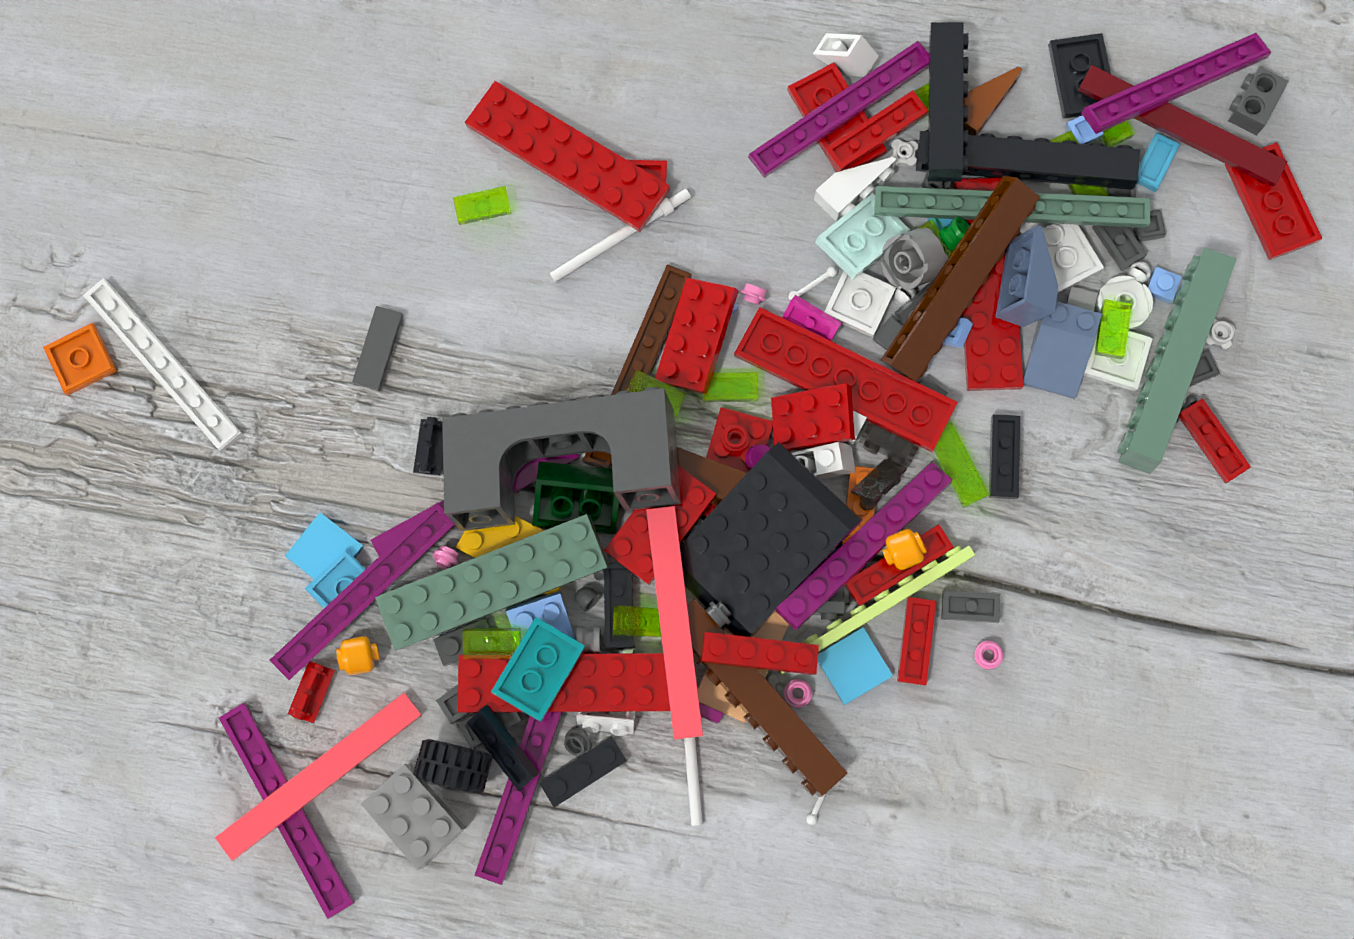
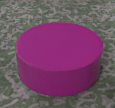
[746,444,771,470]

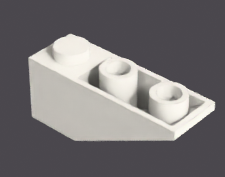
[814,157,896,222]
[791,442,856,480]

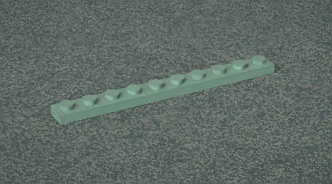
[874,186,1150,228]

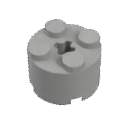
[881,228,948,289]

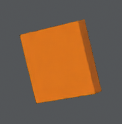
[43,323,117,396]

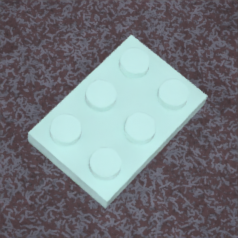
[815,193,910,280]

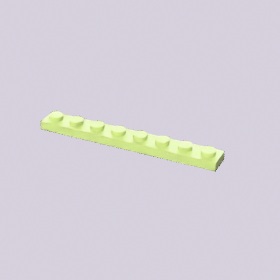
[779,546,975,675]

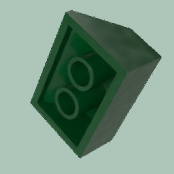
[532,461,619,534]

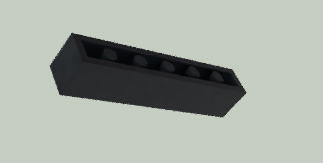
[928,22,969,182]

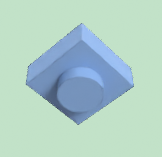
[1065,115,1104,145]
[1147,267,1182,304]
[943,318,973,348]

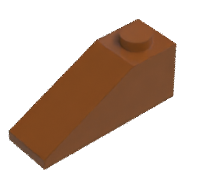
[963,66,1023,136]

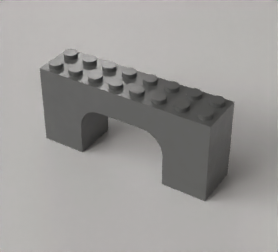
[442,387,681,531]

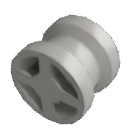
[576,627,601,654]

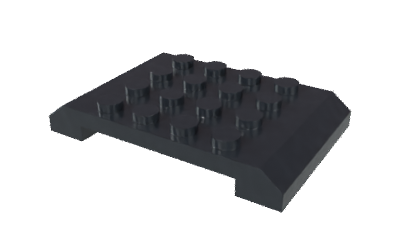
[680,442,863,637]

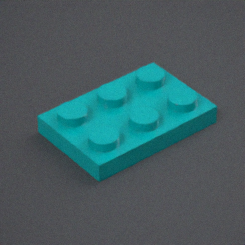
[491,617,586,722]

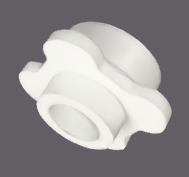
[891,139,918,167]
[1206,319,1235,349]

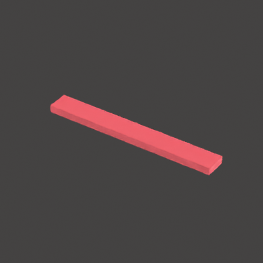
[646,506,703,740]
[215,693,422,861]

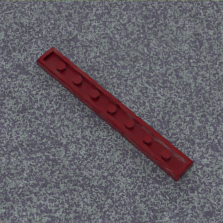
[1078,65,1288,187]

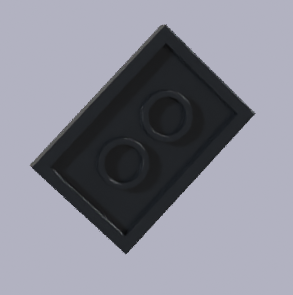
[1048,33,1111,119]

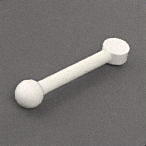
[789,266,837,301]
[806,794,826,825]

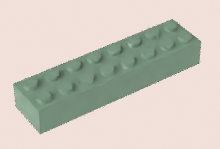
[1117,248,1237,474]
[375,514,610,651]

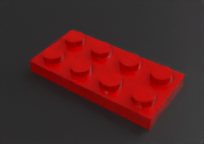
[787,62,887,172]
[1224,142,1323,260]
[654,278,739,394]
[702,407,773,517]
[604,465,717,585]

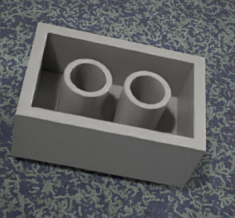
[361,764,466,870]

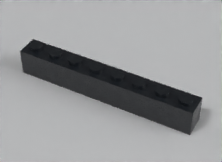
[916,129,1140,190]

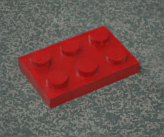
[771,383,855,451]

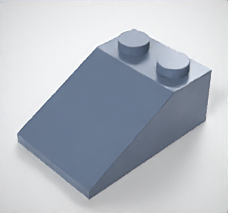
[996,225,1058,327]
[1023,302,1102,399]

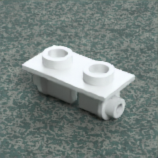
[577,712,636,736]

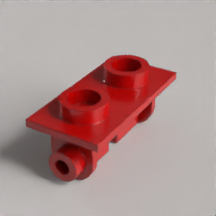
[288,661,335,724]

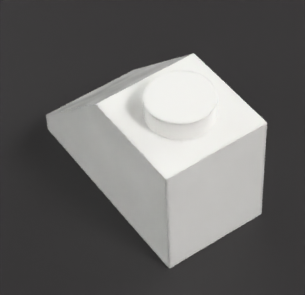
[813,33,879,77]

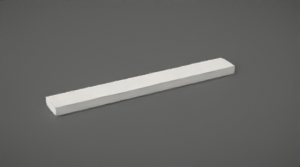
[83,278,243,453]

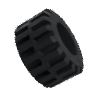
[413,739,493,793]

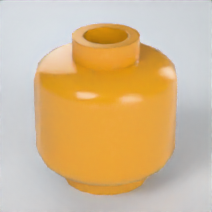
[882,529,927,570]
[336,636,380,676]

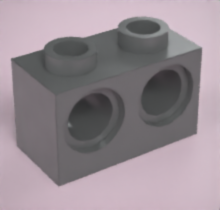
[1228,66,1289,136]

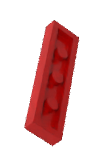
[824,90,929,171]
[845,524,954,607]
[701,632,819,675]

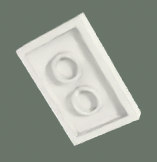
[1018,222,1104,294]

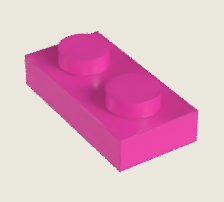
[782,295,842,341]

